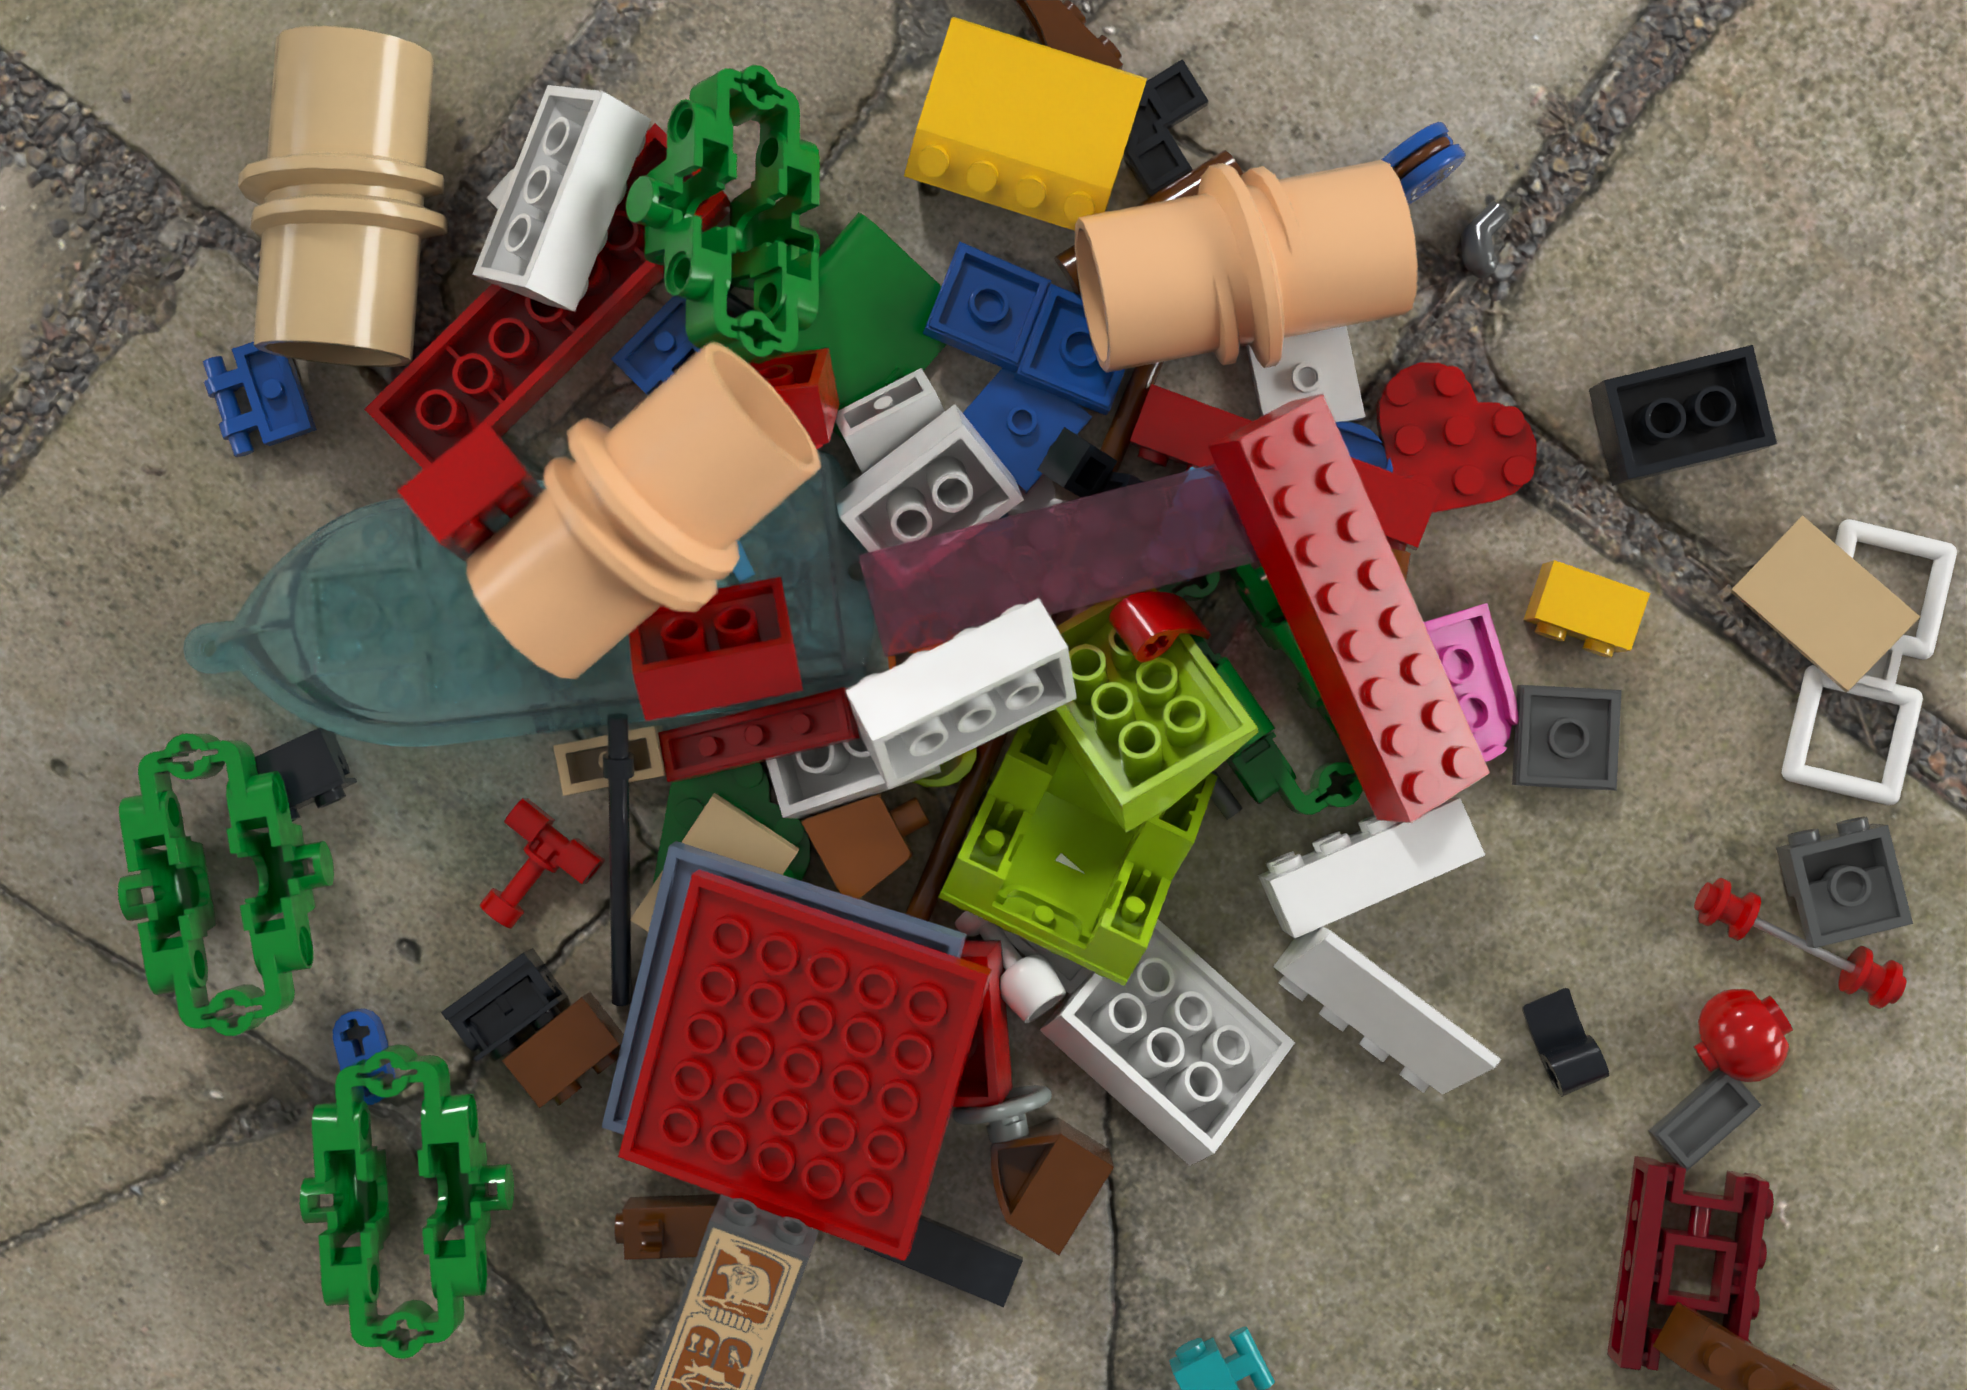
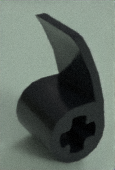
[1522,988,1609,1097]

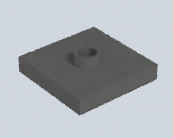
[1512,685,1621,791]

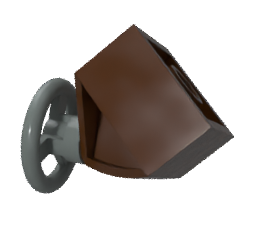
[952,1085,1114,1256]

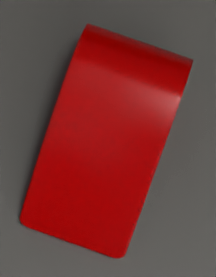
[1109,591,1211,662]

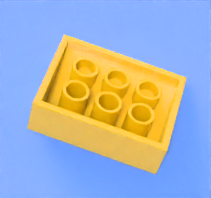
[904,17,1147,231]

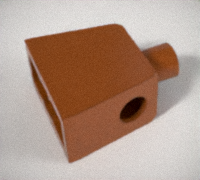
[801,793,930,899]

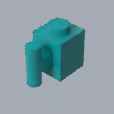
[1169,1326,1275,1390]

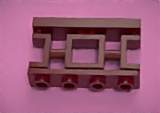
[1607,1156,1774,1371]

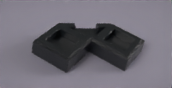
[1123,59,1209,198]

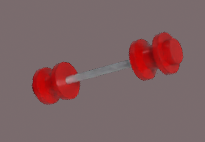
[1694,878,1907,1009]

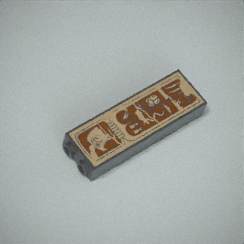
[649,1194,819,1390]

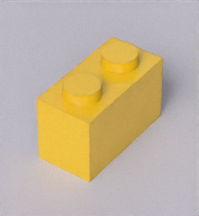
[1523,560,1650,658]

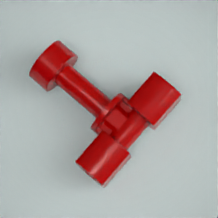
[479,798,605,929]

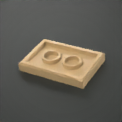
[1730,515,1920,692]
[630,793,799,932]

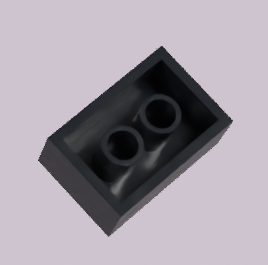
[1588,345,1777,486]

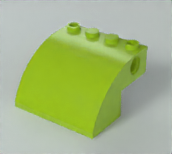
[939,714,1218,986]

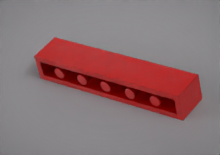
[1130,384,1440,551]

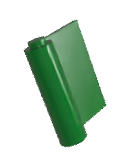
[788,212,947,444]

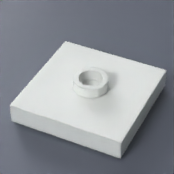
[1246,326,1365,423]

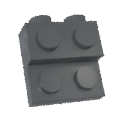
[1776,817,1913,948]

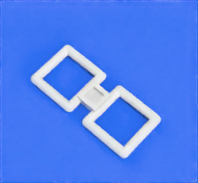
[1782,519,1957,805]

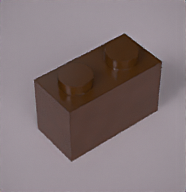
[502,992,624,1108]

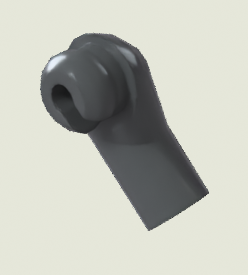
[1460,201,1509,278]

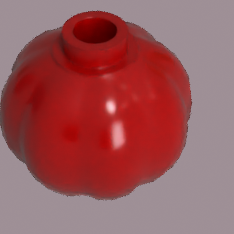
[1693,989,1793,1082]

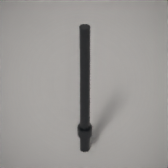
[603,713,634,1006]

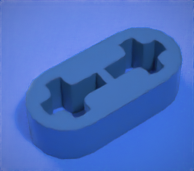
[332,1009,395,1105]

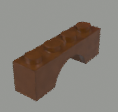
[1653,1301,1840,1390]

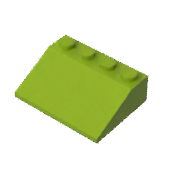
[1045,577,1258,832]

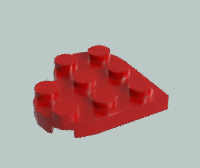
[1376,362,1537,514]

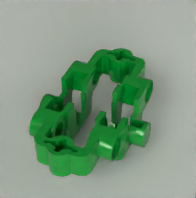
[626,65,820,364]
[1158,546,1363,815]
[118,734,334,1036]
[300,1044,514,1359]

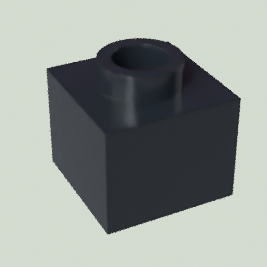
[1037,427,1118,504]

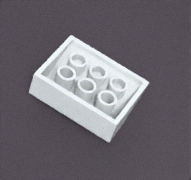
[1040,919,1295,1166]
[1273,927,1501,1095]

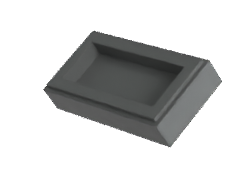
[1649,1069,1762,1172]

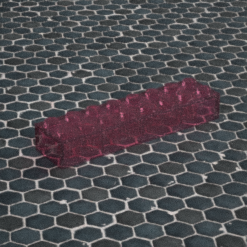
[859,464,1260,658]

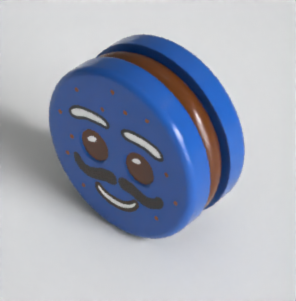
[1381,122,1466,205]

